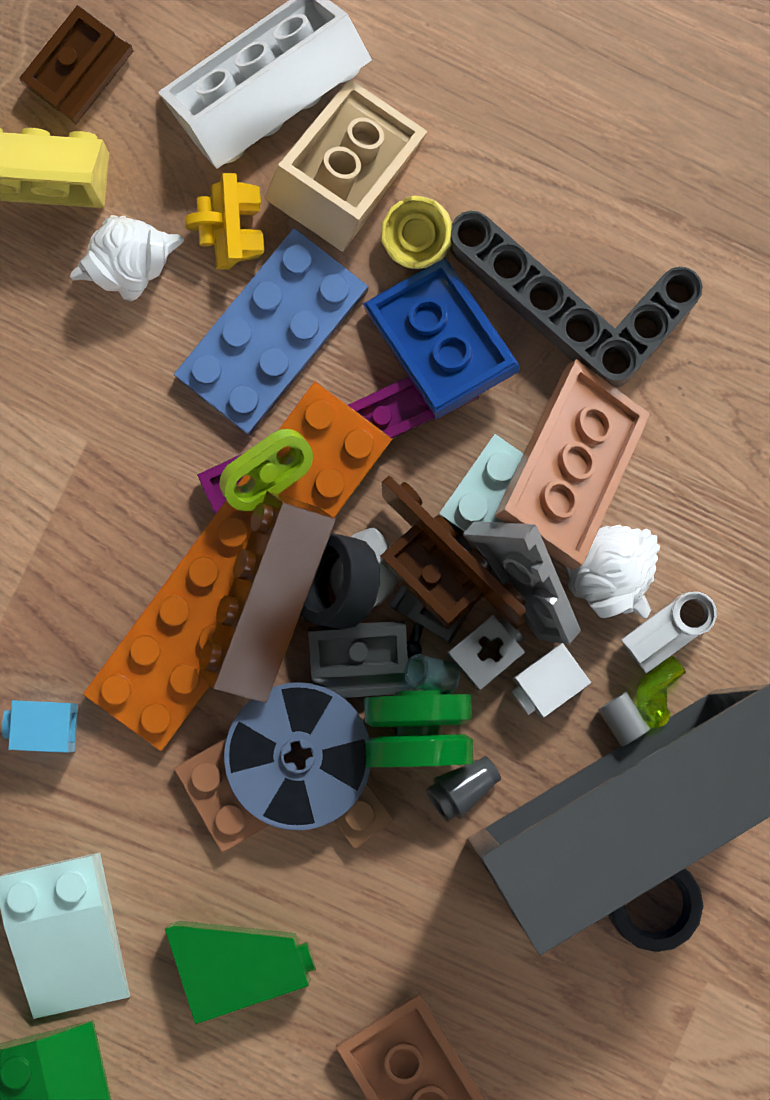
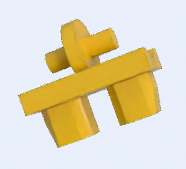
[184,173,264,270]

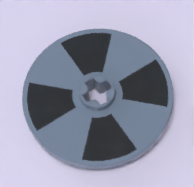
[224,683,371,831]

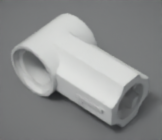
[621,592,717,674]

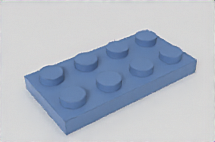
[174,228,368,436]

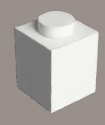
[511,643,591,718]

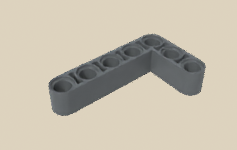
[450,210,703,388]

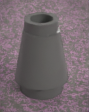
[426,756,501,822]

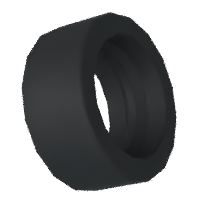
[300,533,380,629]
[608,869,704,952]

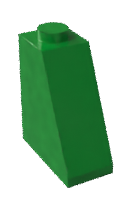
[165,921,316,1024]

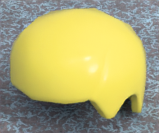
[381,196,452,269]

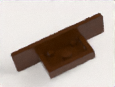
[380,476,527,630]

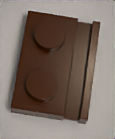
[19,5,134,124]

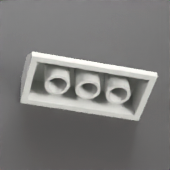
[158,0,372,169]

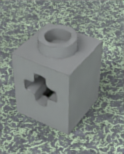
[447,615,525,691]

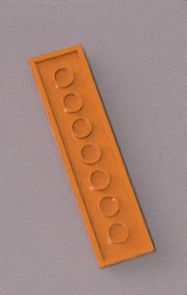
[82,381,392,751]

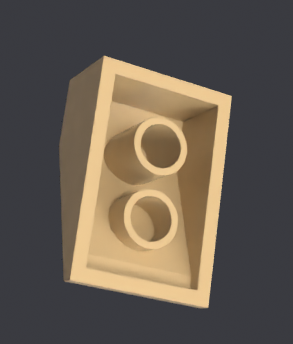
[264,79,428,252]

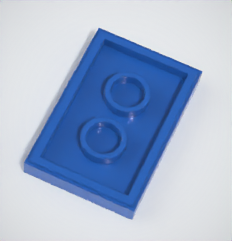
[363,257,520,419]

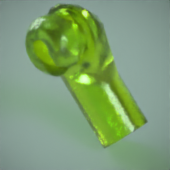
[637,655,686,728]

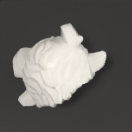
[70,215,184,301]
[564,525,660,618]

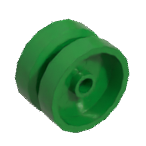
[364,690,473,767]

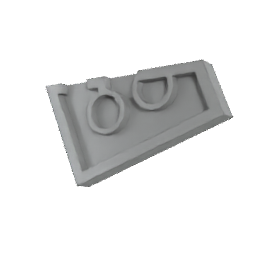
[462,521,581,644]

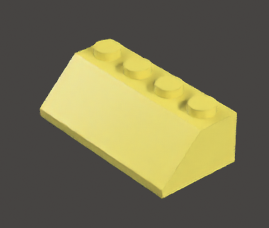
[0,128,109,208]

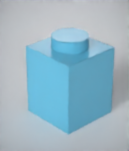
[2,700,78,753]

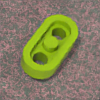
[219,429,313,511]

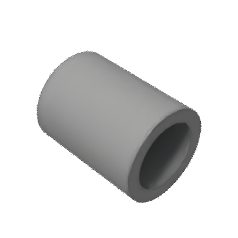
[598,692,650,747]

